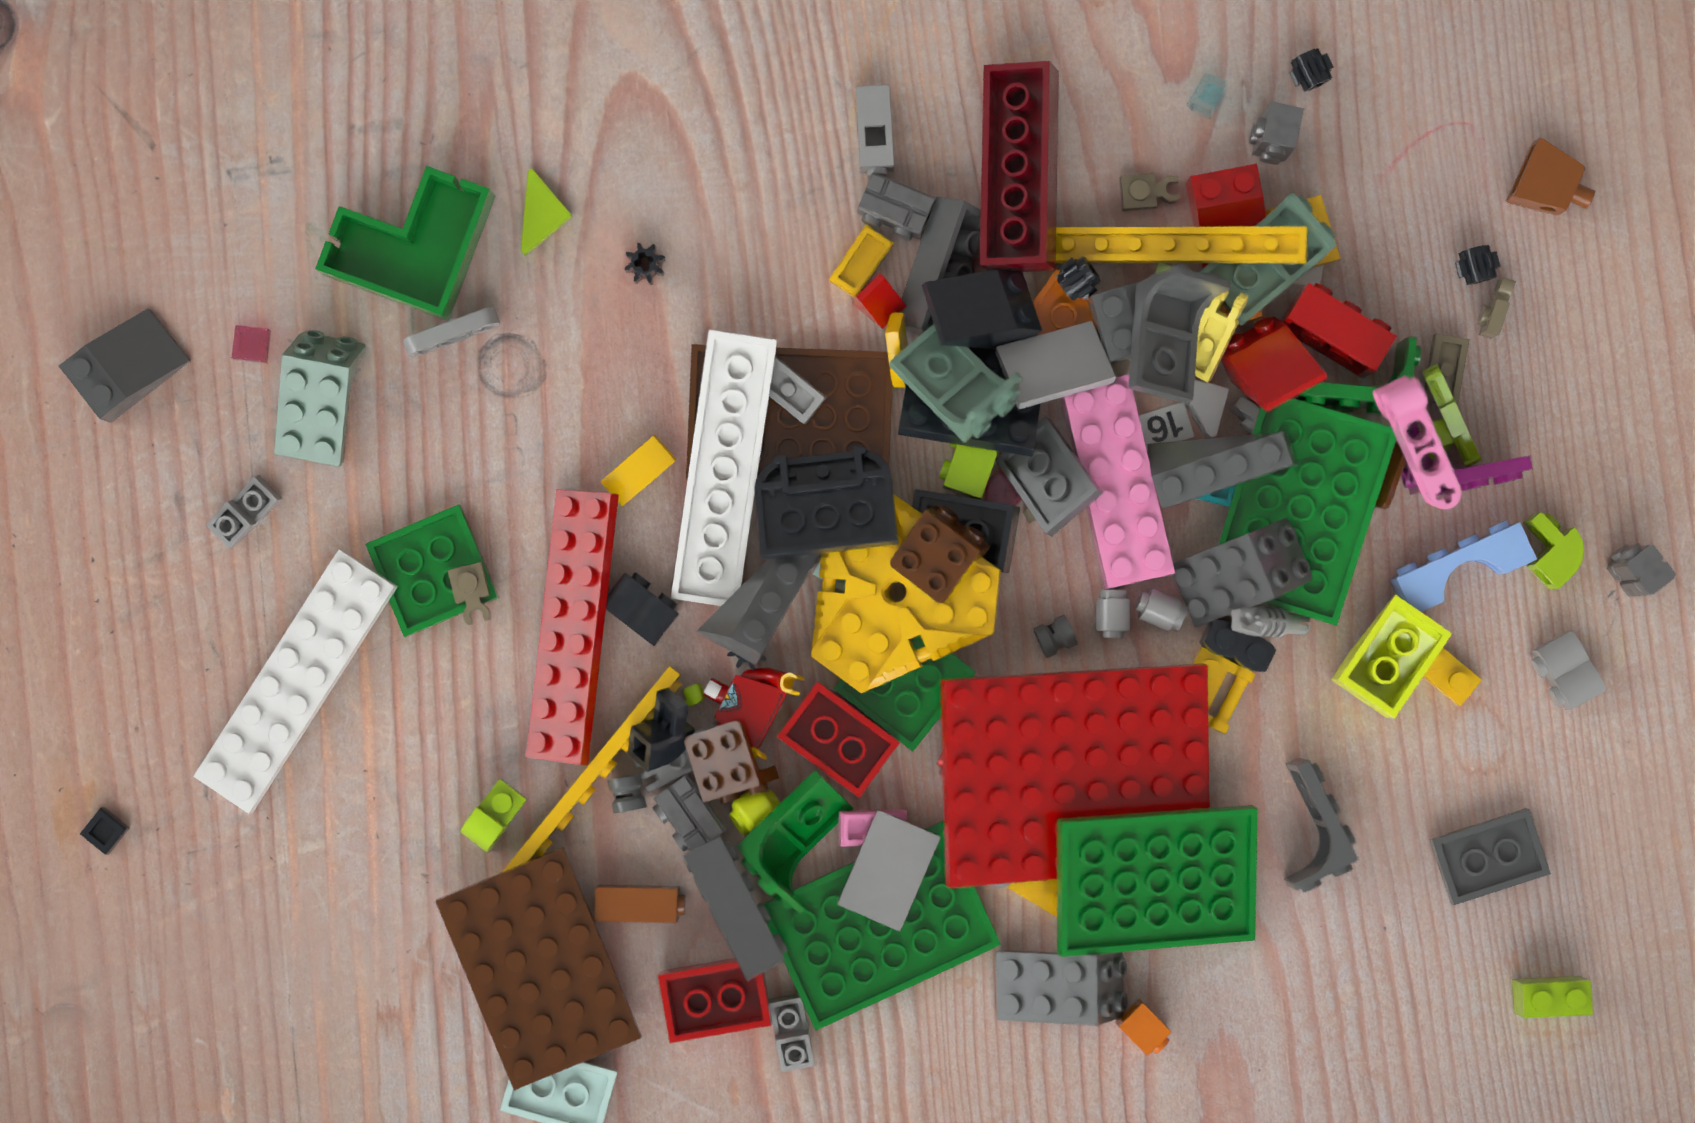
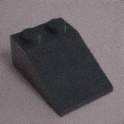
[922,269,1042,349]
[912,489,1020,573]

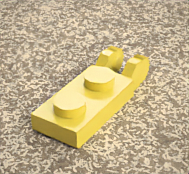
[1195,291,1249,383]

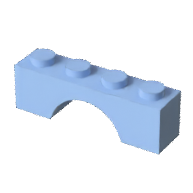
[1389,520,1537,612]

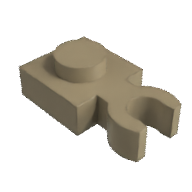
[1120,173,1180,211]
[1477,277,1516,339]
[448,562,491,625]

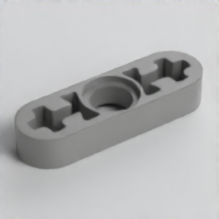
[403,307,500,357]

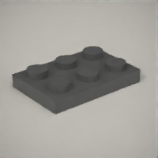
[995,416,1103,537]
[1429,808,1551,905]

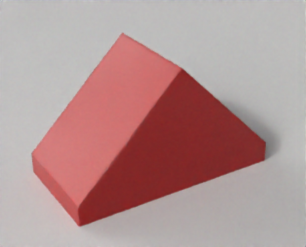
[853,273,906,329]

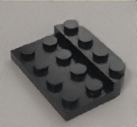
[898,347,1040,457]
[755,446,898,560]

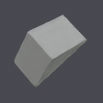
[1184,380,1229,439]

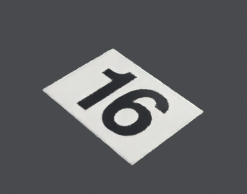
[1139,402,1195,451]

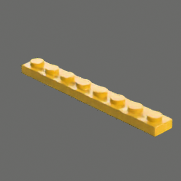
[1056,226,1308,263]
[502,666,682,872]

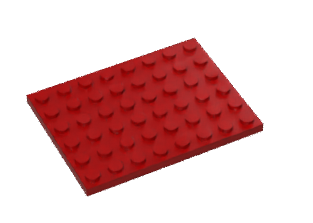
[941,663,1210,888]

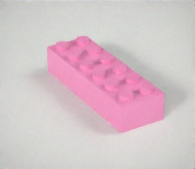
[1061,375,1175,590]

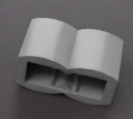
[1531,630,1607,710]

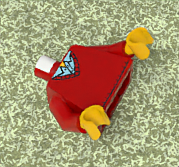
[703,667,804,760]

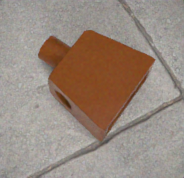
[1506,138,1596,215]

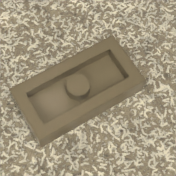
[1424,333,1470,406]

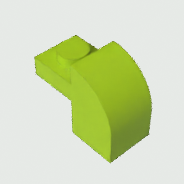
[1523,512,1584,590]
[460,778,528,853]

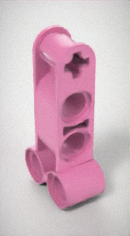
[1373,376,1461,509]

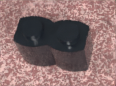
[606,572,679,646]
[1199,620,1276,672]

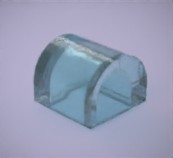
[1187,73,1226,120]

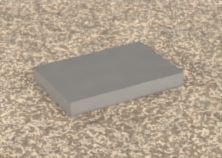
[995,321,1116,409]
[837,809,941,931]

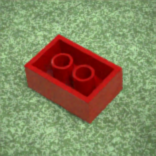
[1281,283,1397,379]
[777,682,900,798]
[658,958,772,1044]

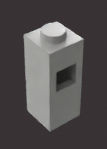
[856,85,894,177]

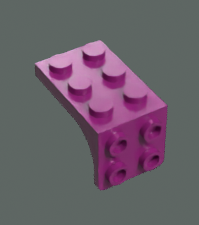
[1396,422,1533,496]

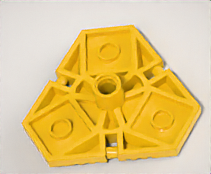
[811,493,1001,693]

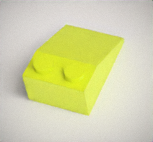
[1330,595,1452,718]

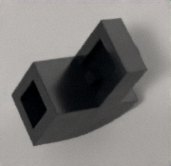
[628,688,695,772]

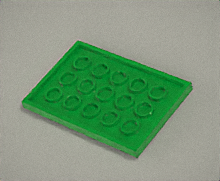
[1218,398,1397,626]
[1057,805,1258,957]
[763,820,1001,1031]

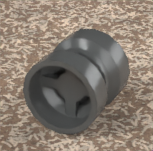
[1033,615,1078,658]
[607,774,647,814]

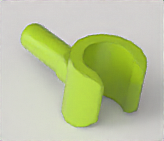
[683,683,705,708]

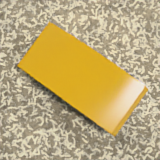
[600,434,677,507]

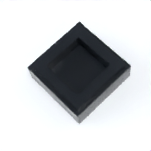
[80,807,130,855]

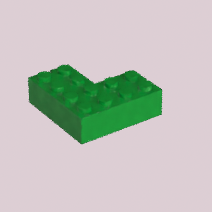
[315,166,495,321]

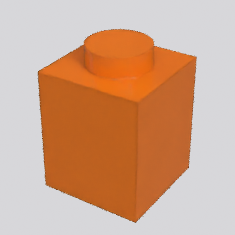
[1115,999,1172,1056]

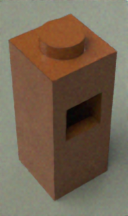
[594,884,686,923]

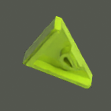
[521,168,572,257]

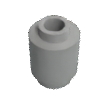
[1135,587,1188,631]
[1096,590,1130,638]

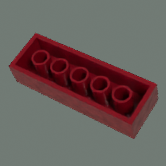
[980,61,1059,272]

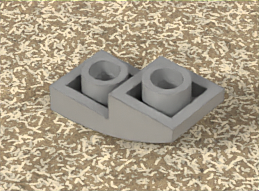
[206,475,283,549]
[769,994,815,1072]

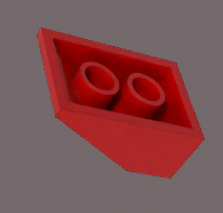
[1185,163,1266,269]
[1221,316,1327,411]

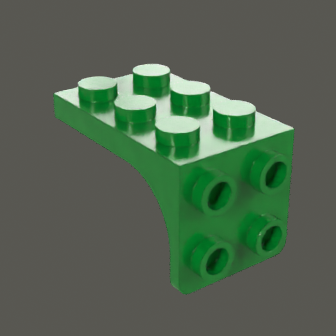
[1293,336,1421,415]
[736,770,854,914]

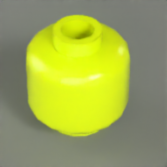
[729,790,780,836]

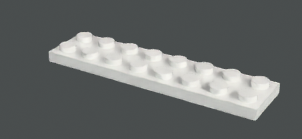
[671,329,777,606]
[193,549,398,814]

